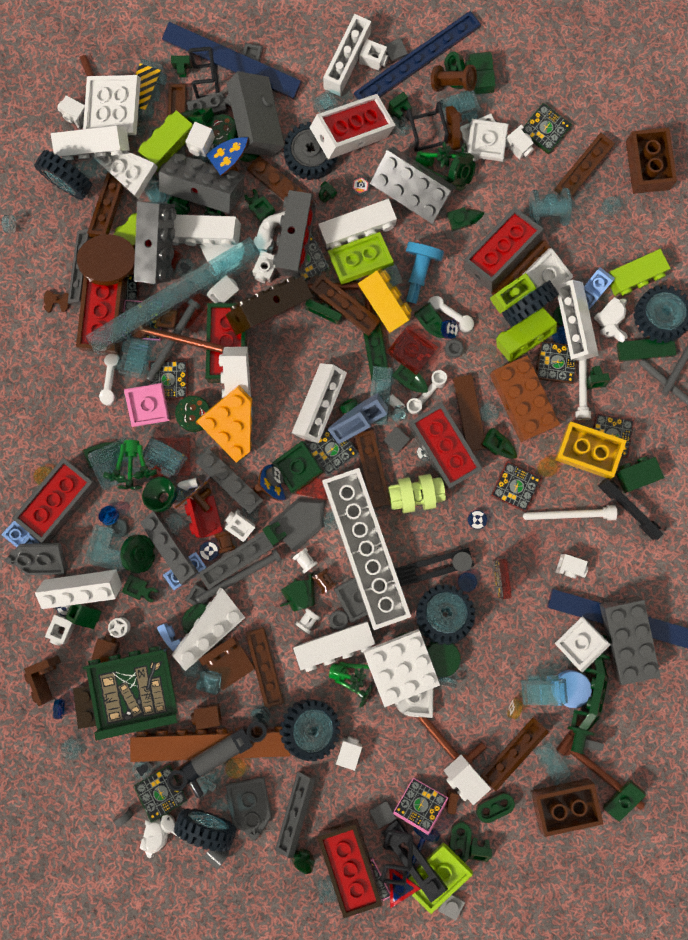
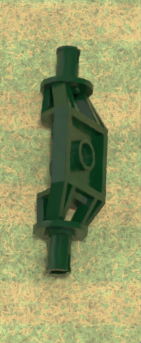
[567,634,611,754]

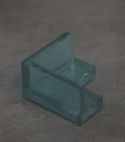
[87,438,128,491]
[84,525,127,572]

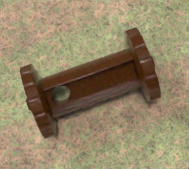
[431,65,477,92]

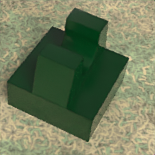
[171,55,192,78]
[388,92,412,120]
[587,366,610,390]
[262,522,287,546]
[468,837,492,862]

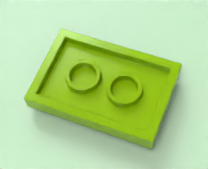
[328,232,394,285]
[403,842,473,914]

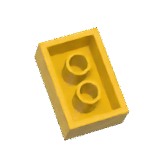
[358,268,412,333]
[555,421,627,479]

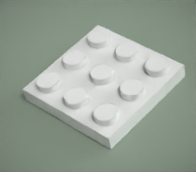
[83,75,141,135]
[363,629,440,707]

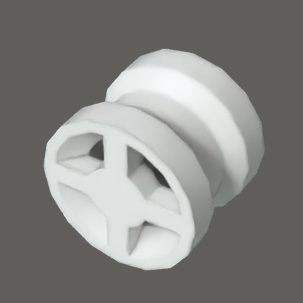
[108,617,131,638]

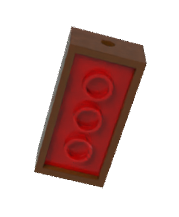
[76,276,128,354]

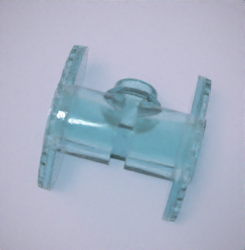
[529,188,572,226]

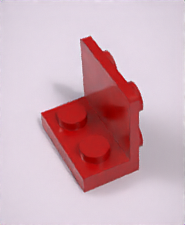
[185,495,223,539]

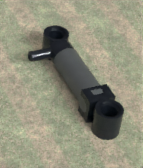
[167,719,268,798]

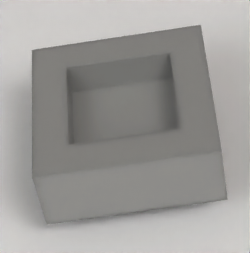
[438,894,465,920]

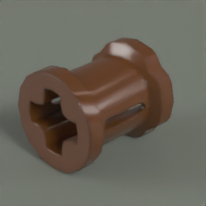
[214,531,236,554]
[312,568,337,594]

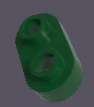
[444,51,465,90]
[476,792,515,823]
[449,821,472,863]

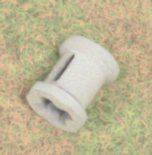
[293,548,318,573]
[296,608,320,634]

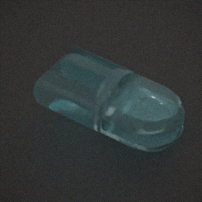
[144,173,167,203]

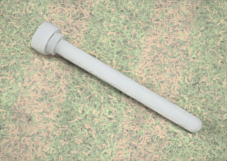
[575,359,591,420]
[523,505,617,520]

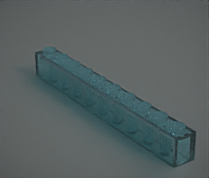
[86,237,260,355]

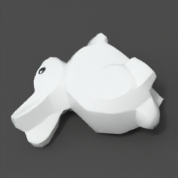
[593,297,628,343]
[140,813,180,858]

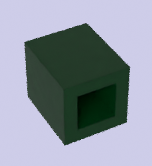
[65,603,102,629]

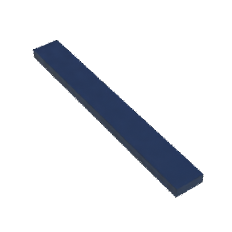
[354,11,481,100]
[162,22,302,100]
[547,589,688,649]

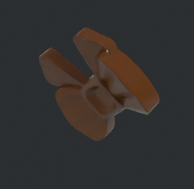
[44,290,69,313]

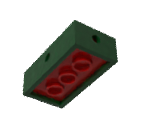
[205,303,247,383]

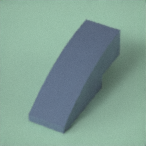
[328,393,388,444]

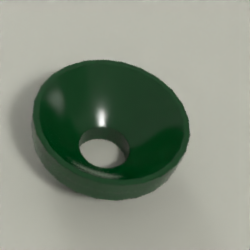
[142,477,177,512]

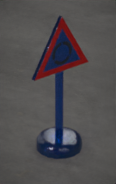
[389,826,441,909]

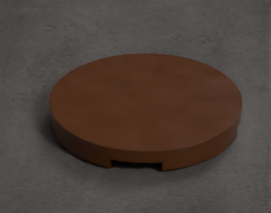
[77,234,135,285]

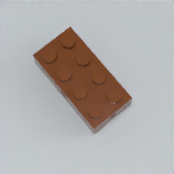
[490,355,560,443]

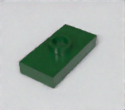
[305,299,342,325]
[603,780,646,822]

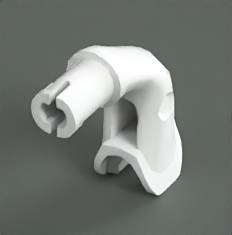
[254,211,285,255]

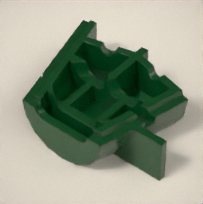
[280,573,315,612]

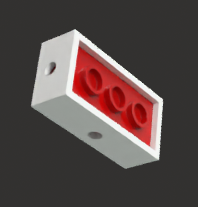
[310,94,396,160]

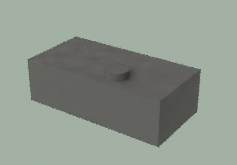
[226,71,285,156]

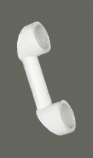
[428,296,474,332]
[99,353,121,406]
[407,370,447,415]

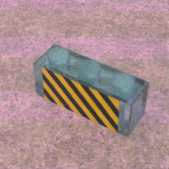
[136,59,167,123]

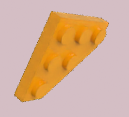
[196,385,252,463]

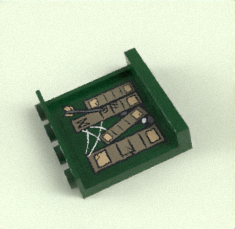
[83,646,180,741]

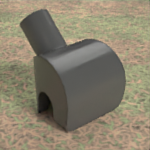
[204,849,229,870]

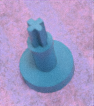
[406,242,444,304]

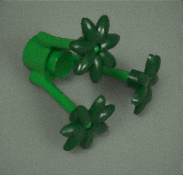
[415,142,466,181]
[103,440,157,490]
[329,662,373,708]

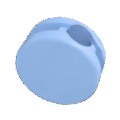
[552,670,592,708]

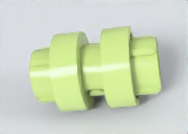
[388,474,446,513]

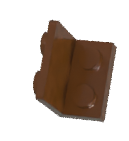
[199,636,255,690]
[24,656,61,706]

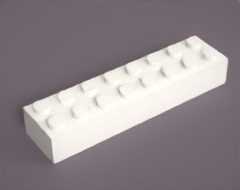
[322,468,411,630]

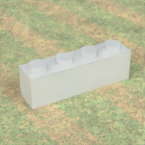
[323,14,371,96]
[51,126,130,161]
[318,199,397,250]
[173,215,241,247]
[556,280,599,361]
[219,347,252,417]
[292,363,347,443]
[35,570,122,609]
[293,621,375,672]

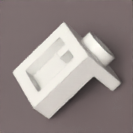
[225,509,255,542]

